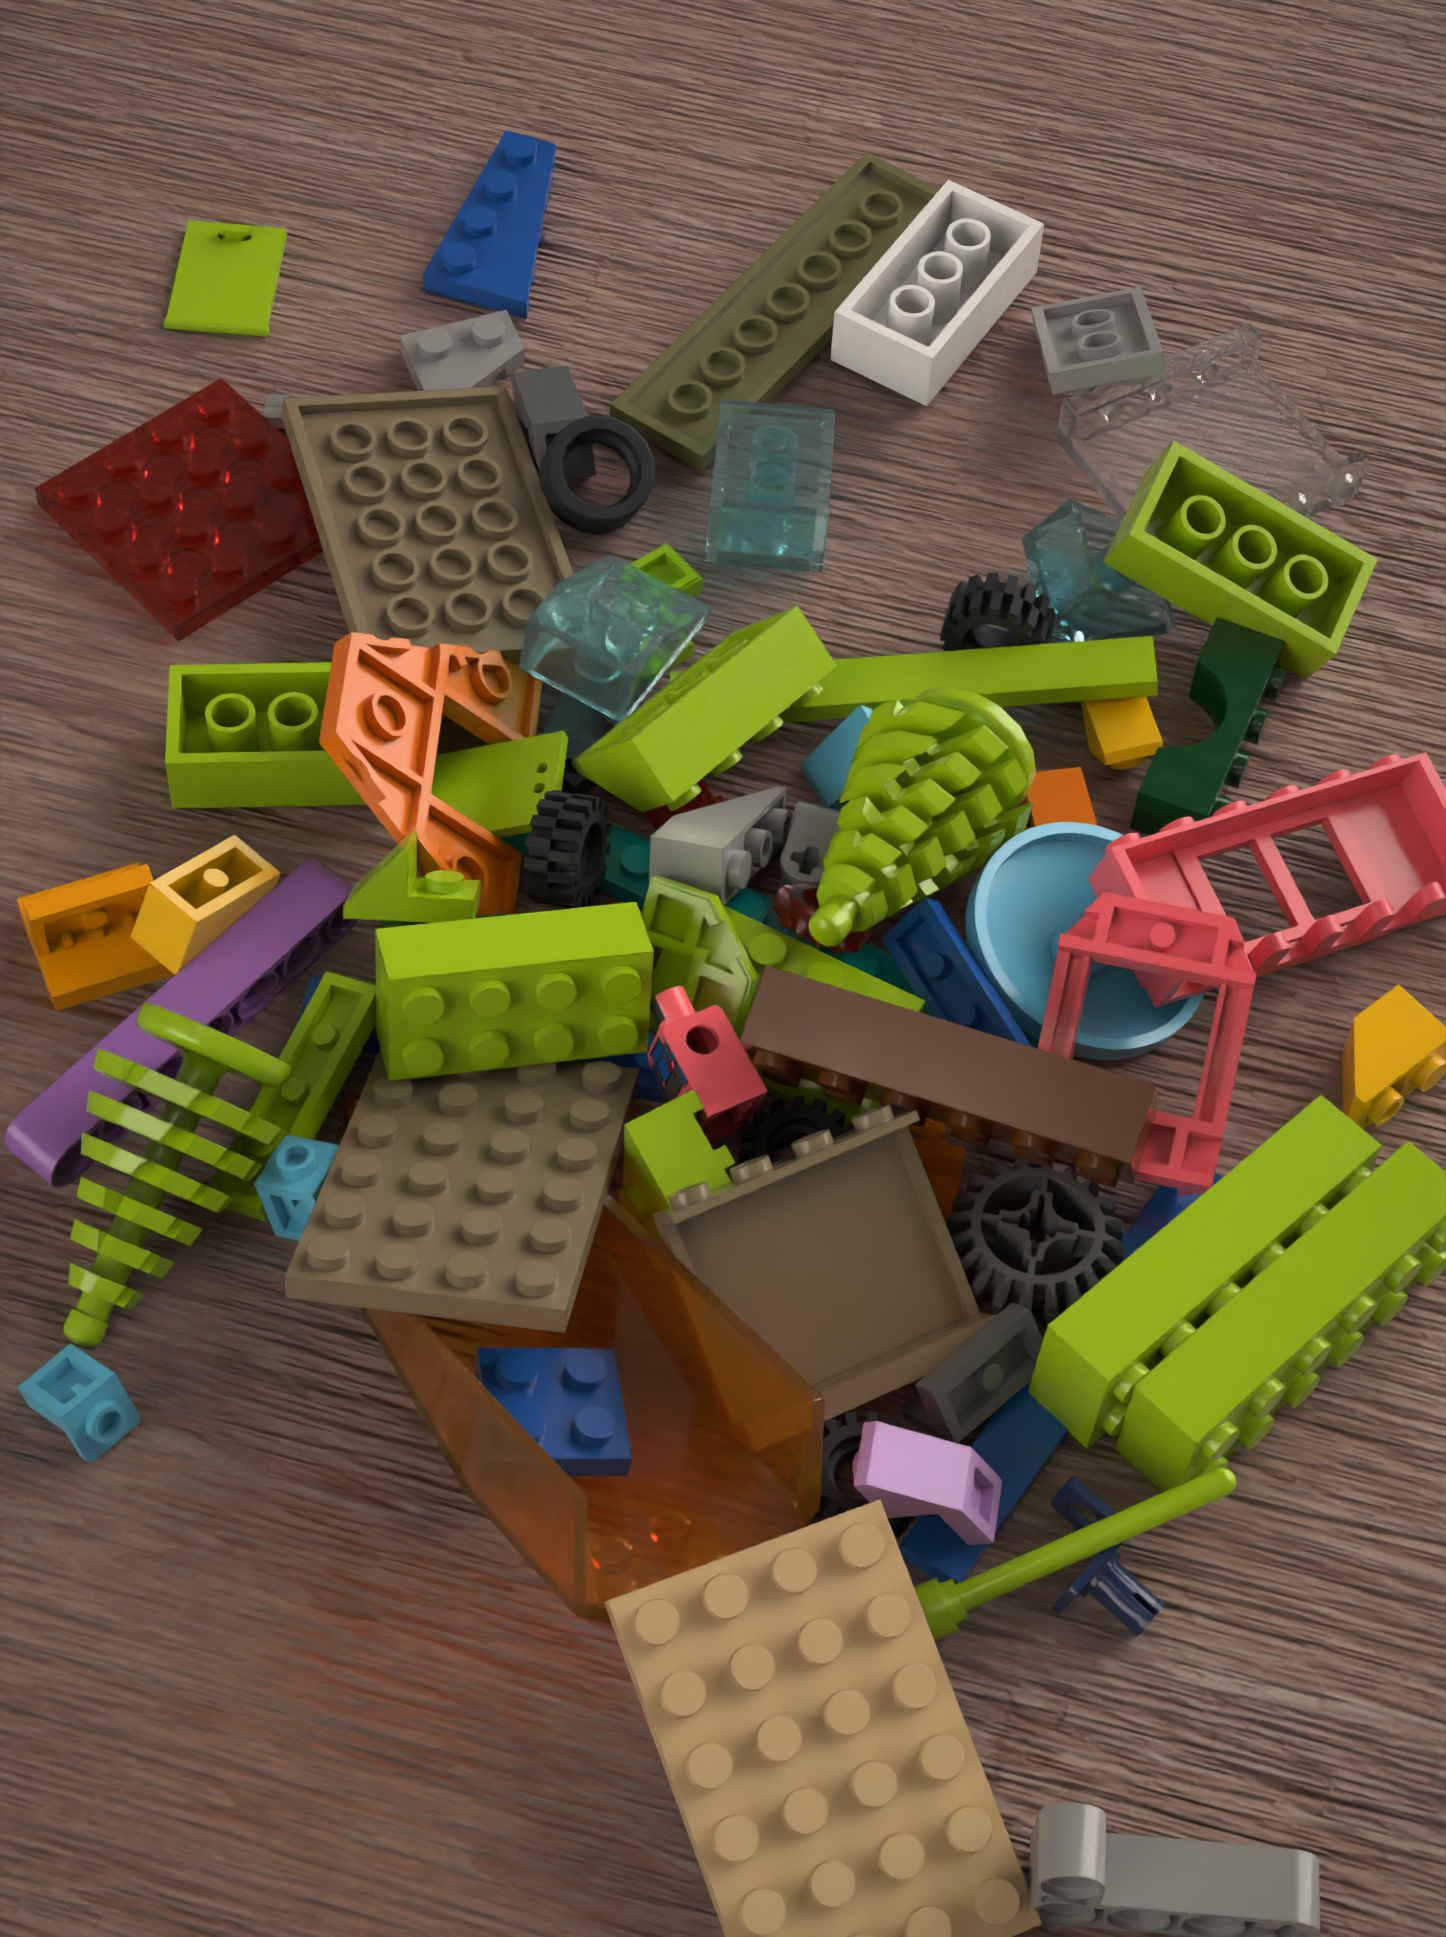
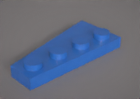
[423,130,556,319]

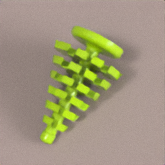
[809,686,1036,947]
[63,1002,292,1347]

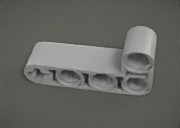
[1029,1802,1321,1937]

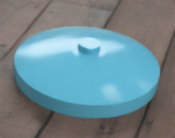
[965,822,1205,1061]

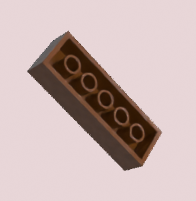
[740,965,1158,1187]

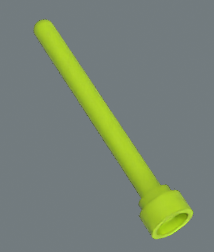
[914,1467,1236,1641]

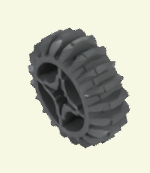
[946,1158,1126,1328]

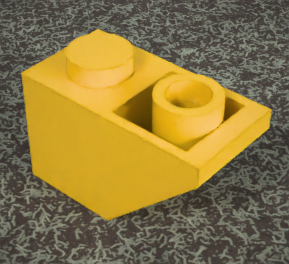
[1342,984,1446,1129]

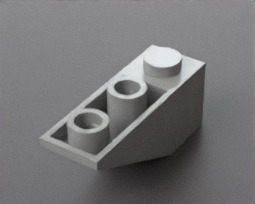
[649,786,793,906]

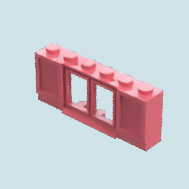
[1088,752,1446,1008]

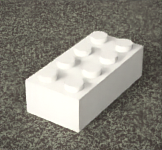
[830,180,1044,406]

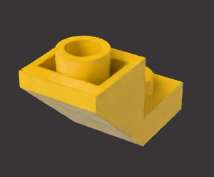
[1076,696,1163,769]

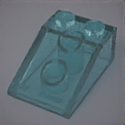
[705,399,835,572]
[519,554,712,722]

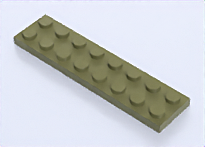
[610,151,940,472]

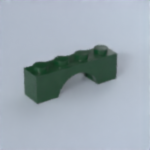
[1130,618,1288,835]

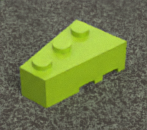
[618,1089,735,1275]

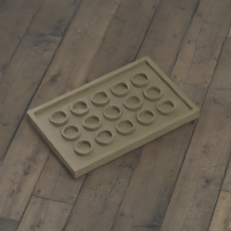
[281,386,599,665]
[285,1049,639,1333]

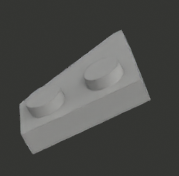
[400,310,525,391]

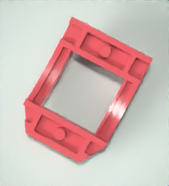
[1037,892,1257,1196]

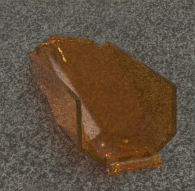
[335,1094,825,1625]

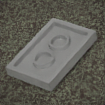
[1031,287,1166,396]

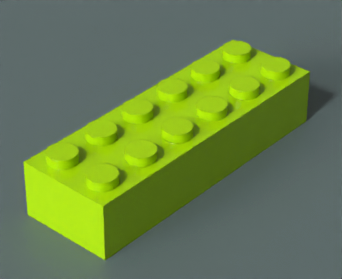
[1028,1095,1382,1449]
[1115,1141,1446,1492]

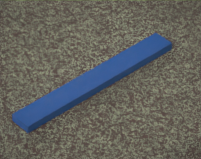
[899,1172,1222,1584]

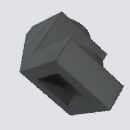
[510,365,597,480]

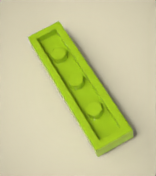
[209,971,376,1223]

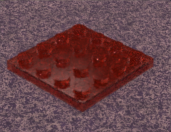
[35,378,323,642]

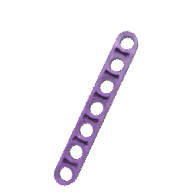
[4,858,359,1188]

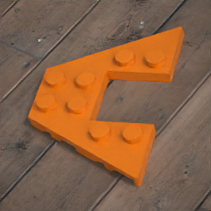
[319,632,545,916]

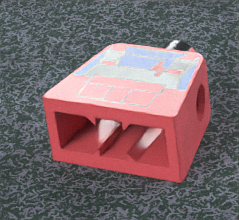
[647,986,768,1144]

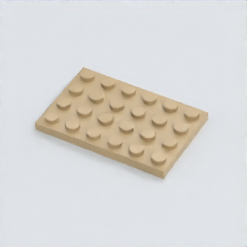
[604,1499,1042,1937]

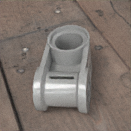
[776,801,841,917]

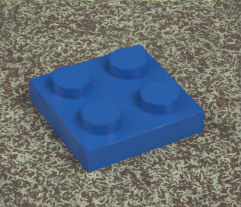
[474,1347,632,1476]

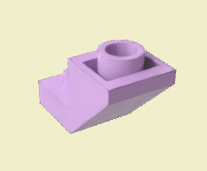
[852,1421,1002,1546]

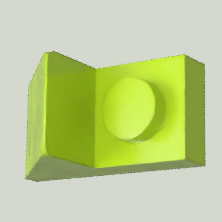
[343,830,481,923]

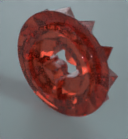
[771,883,871,953]

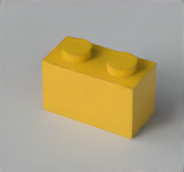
[130,834,281,975]

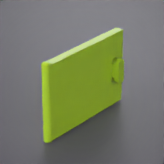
[163,220,287,337]
[431,731,568,838]

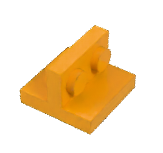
[17,862,174,1012]

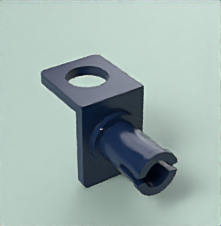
[1050,1476,1166,1638]

